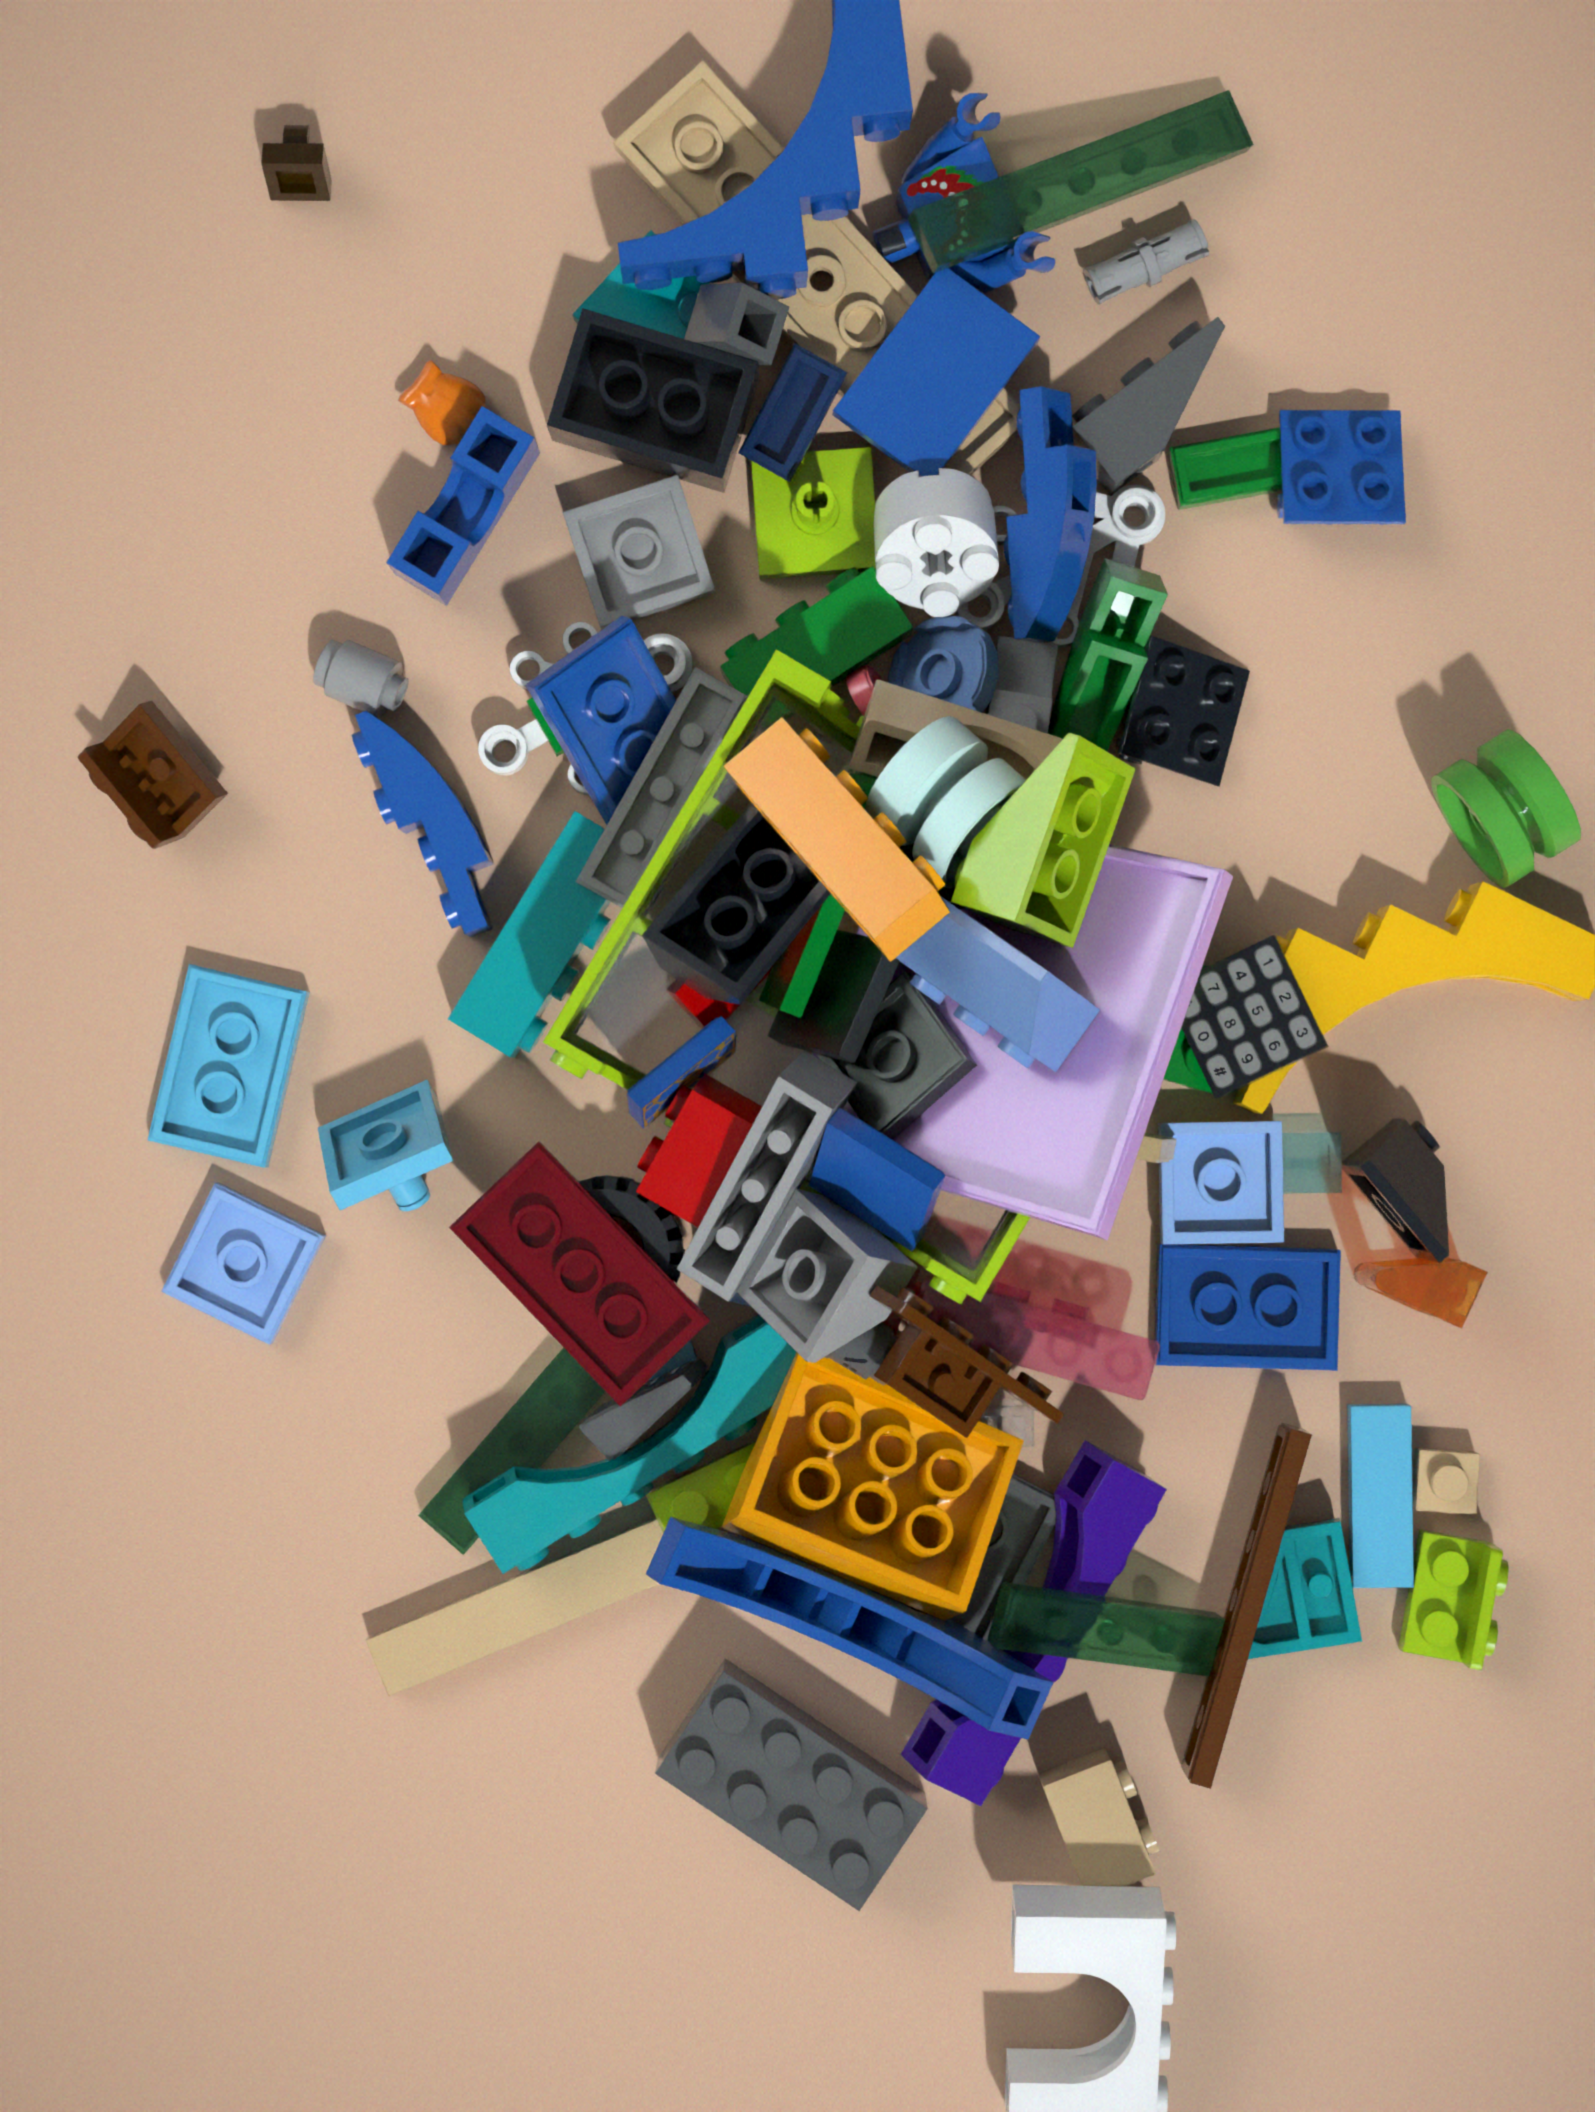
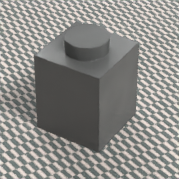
[684,283,789,365]

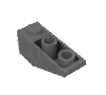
[1072,317,1225,496]

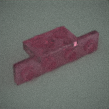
[918,1276,1160,1400]

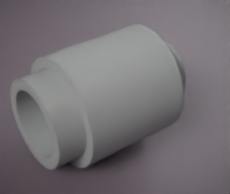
[313,640,409,718]

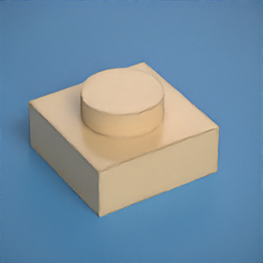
[1412,1447,1480,1514]

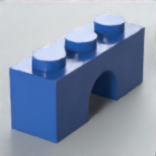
[386,406,540,606]

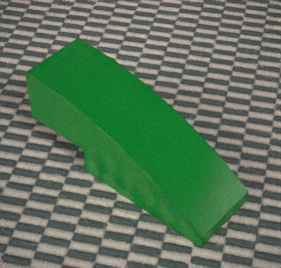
[1047,558,1168,751]

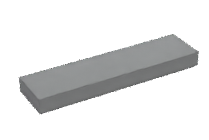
[576,667,748,908]

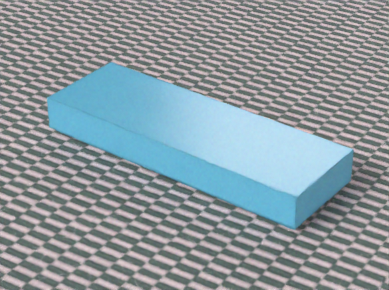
[1347,1404,1414,1588]

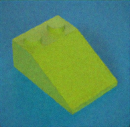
[951,733,1135,948]

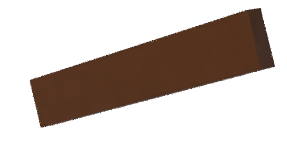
[1181,1423,1312,1789]

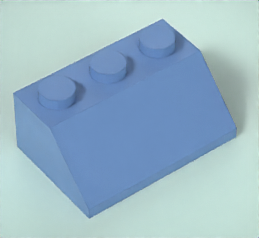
[896,896,1100,1072]

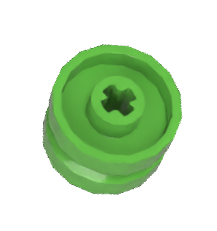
[1431,729,1581,888]

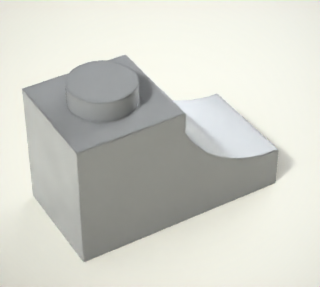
[986,636,1058,733]

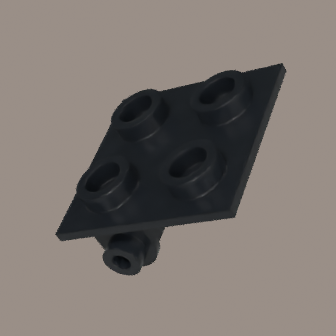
[1116,635,1250,787]

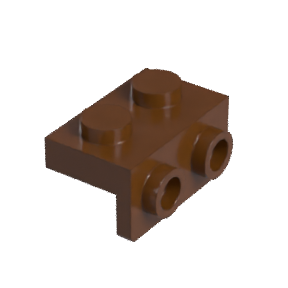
[78,700,228,849]

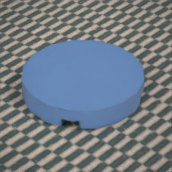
[888,615,999,713]

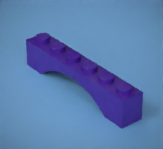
[900,1440,1167,1806]

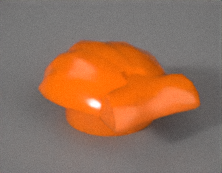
[398,360,486,445]

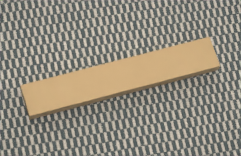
[365,1518,663,1697]

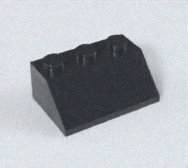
[642,803,830,1005]

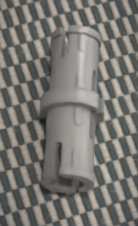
[1083,219,1209,305]

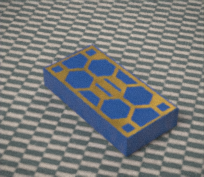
[627,1016,736,1129]

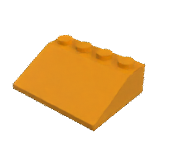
[722,1353,1024,1621]

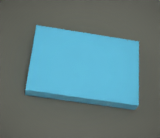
[147,964,310,1168]

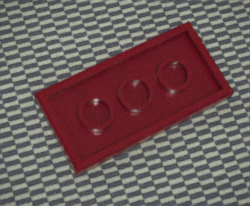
[449,1141,711,1407]

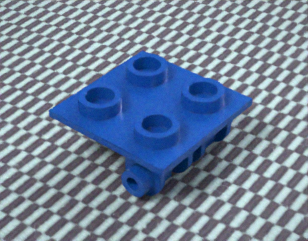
[1277,410,1406,525]

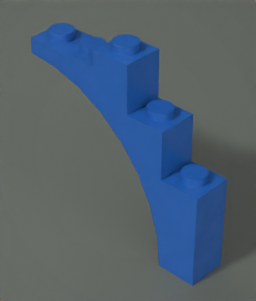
[618,0,913,300]
[646,1517,1053,1740]

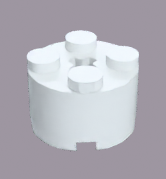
[873,468,999,618]

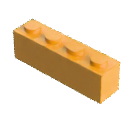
[723,717,950,962]

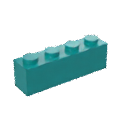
[448,811,611,1058]

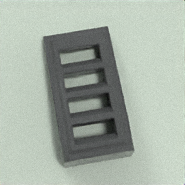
[579,1358,708,1461]

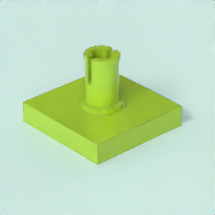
[751,447,876,579]

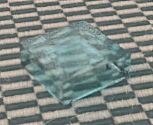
[1282,1132,1342,1194]

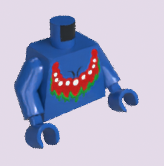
[872,93,1055,293]

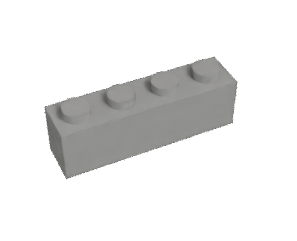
[677,1050,857,1302]

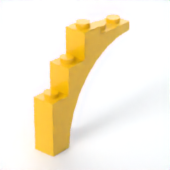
[1233,881,1595,1114]

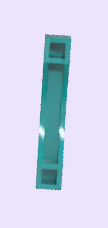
[462,1314,797,1574]

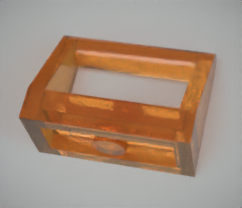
[1353,1257,1488,1329]

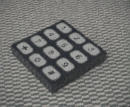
[1181,935,1329,1099]

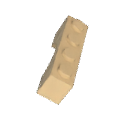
[850,679,1063,780]

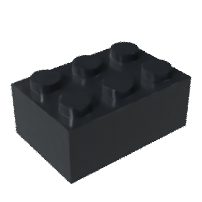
[547,308,759,493]

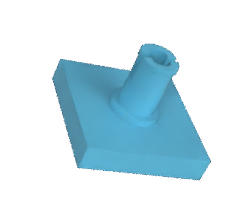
[317,1079,453,1211]

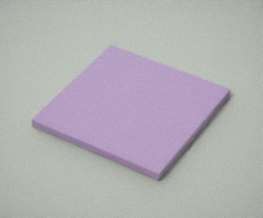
[813,844,1233,1240]

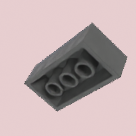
[655,1658,928,1911]

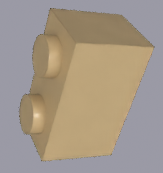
[1038,1747,1160,1886]

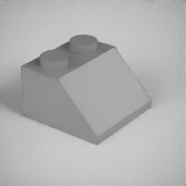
[736,1189,917,1363]

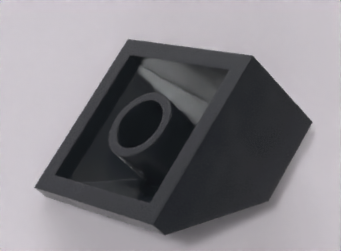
[1338,1119,1449,1263]

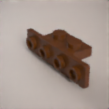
[869,1285,1064,1438]

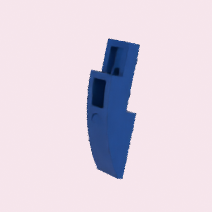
[1004,386,1097,642]
[351,711,494,937]

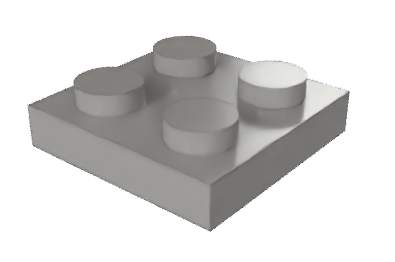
[563,475,716,630]

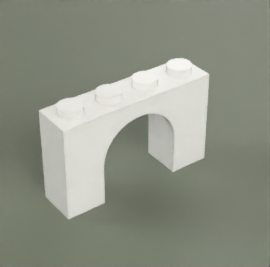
[1004,1885,1176,2112]

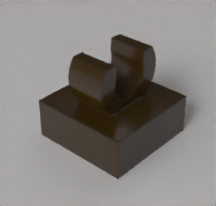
[261,125,332,201]

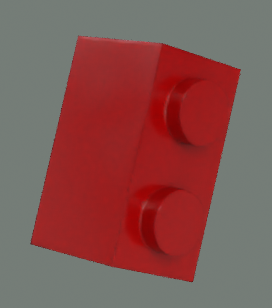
[636,1074,762,1228]

